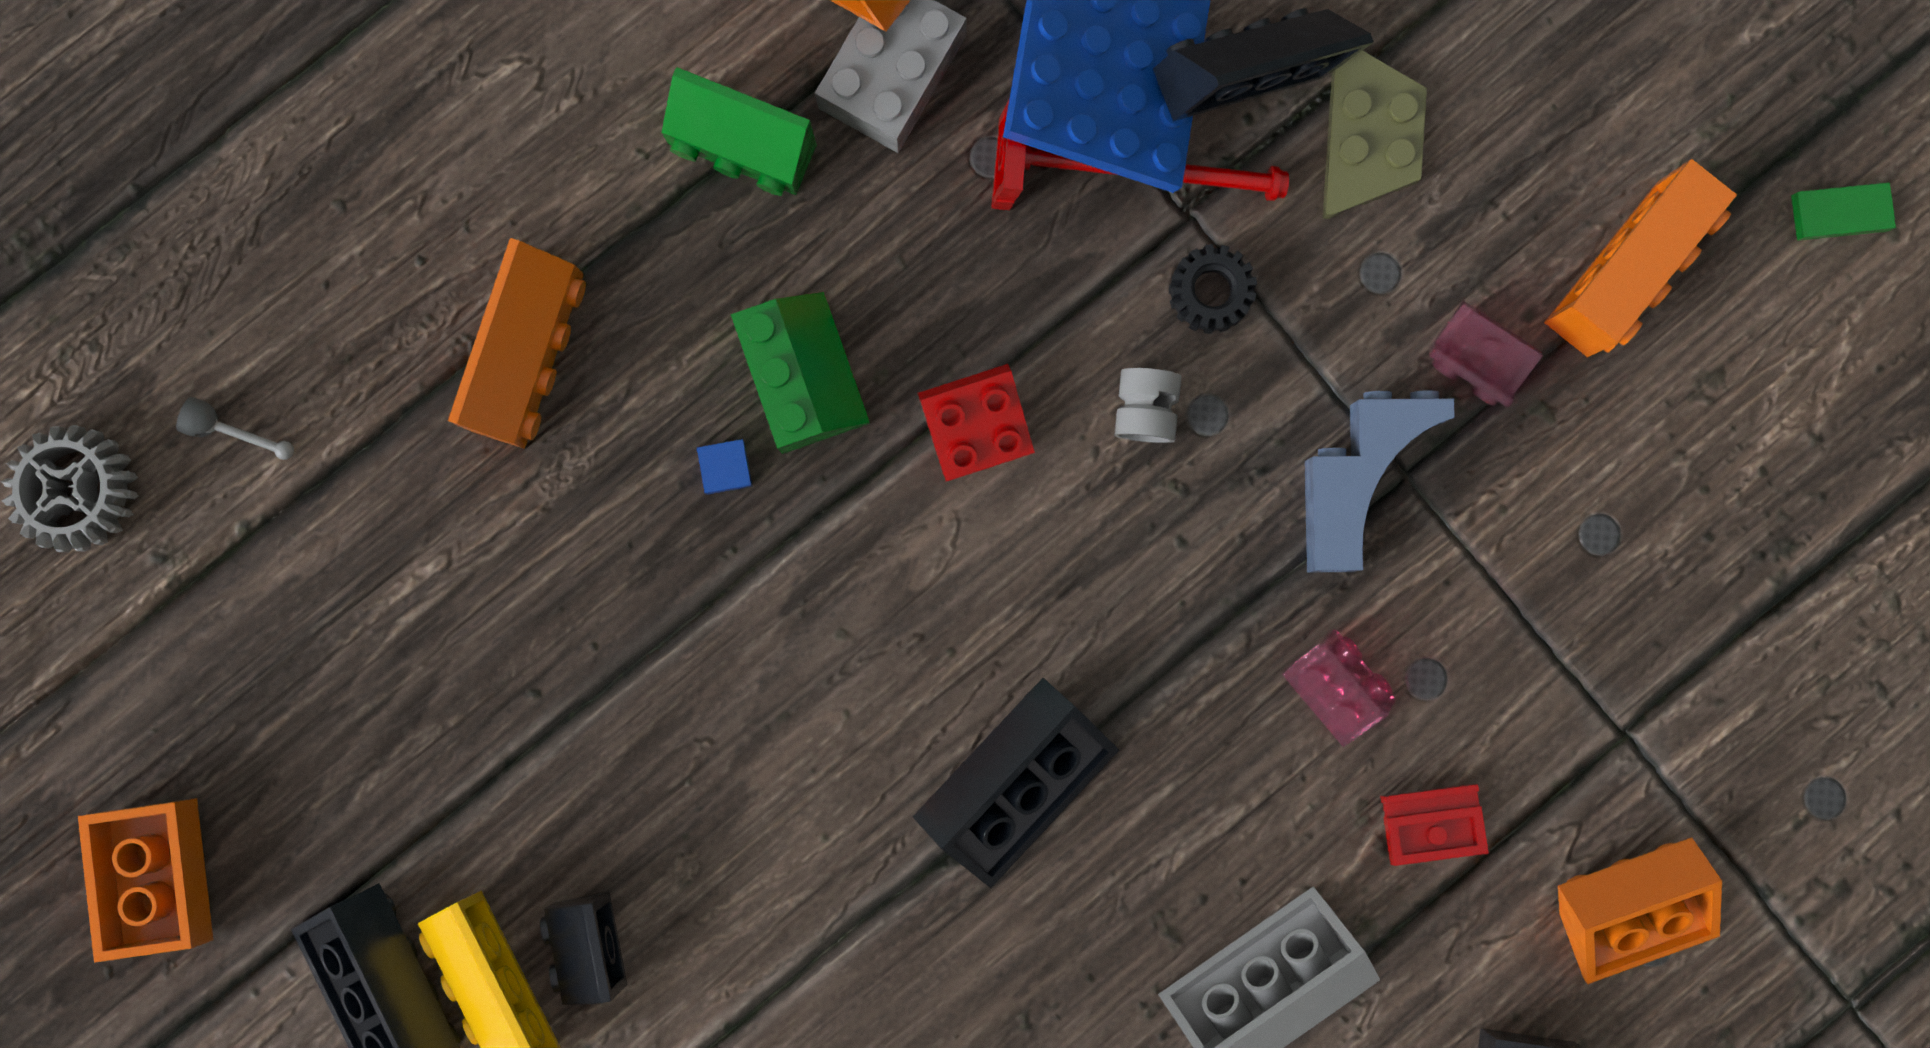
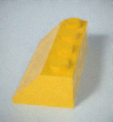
[418,891,561,1048]

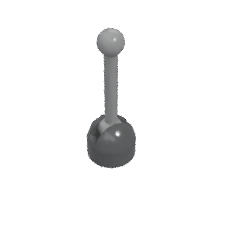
[176,397,294,460]

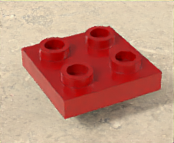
[918,364,1035,482]

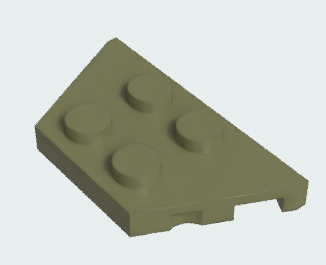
[1323,50,1427,219]

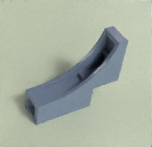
[1305,391,1455,572]

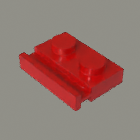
[1380,784,1489,866]

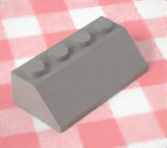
[1158,886,1380,1048]

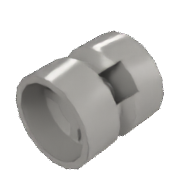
[1114,368,1182,443]

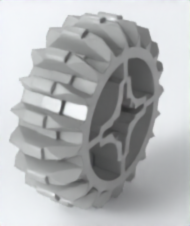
[1,425,139,553]

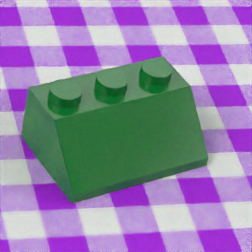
[661,67,817,196]
[731,292,870,454]

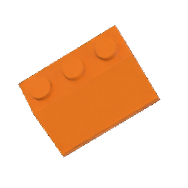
[1558,837,1722,984]

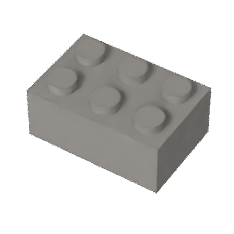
[815,0,967,154]

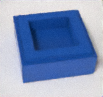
[697,439,753,495]

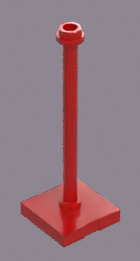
[991,100,1289,211]

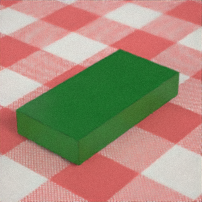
[1791,182,1896,241]

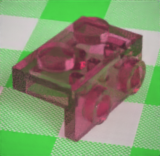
[1429,300,1543,407]
[1282,629,1395,747]

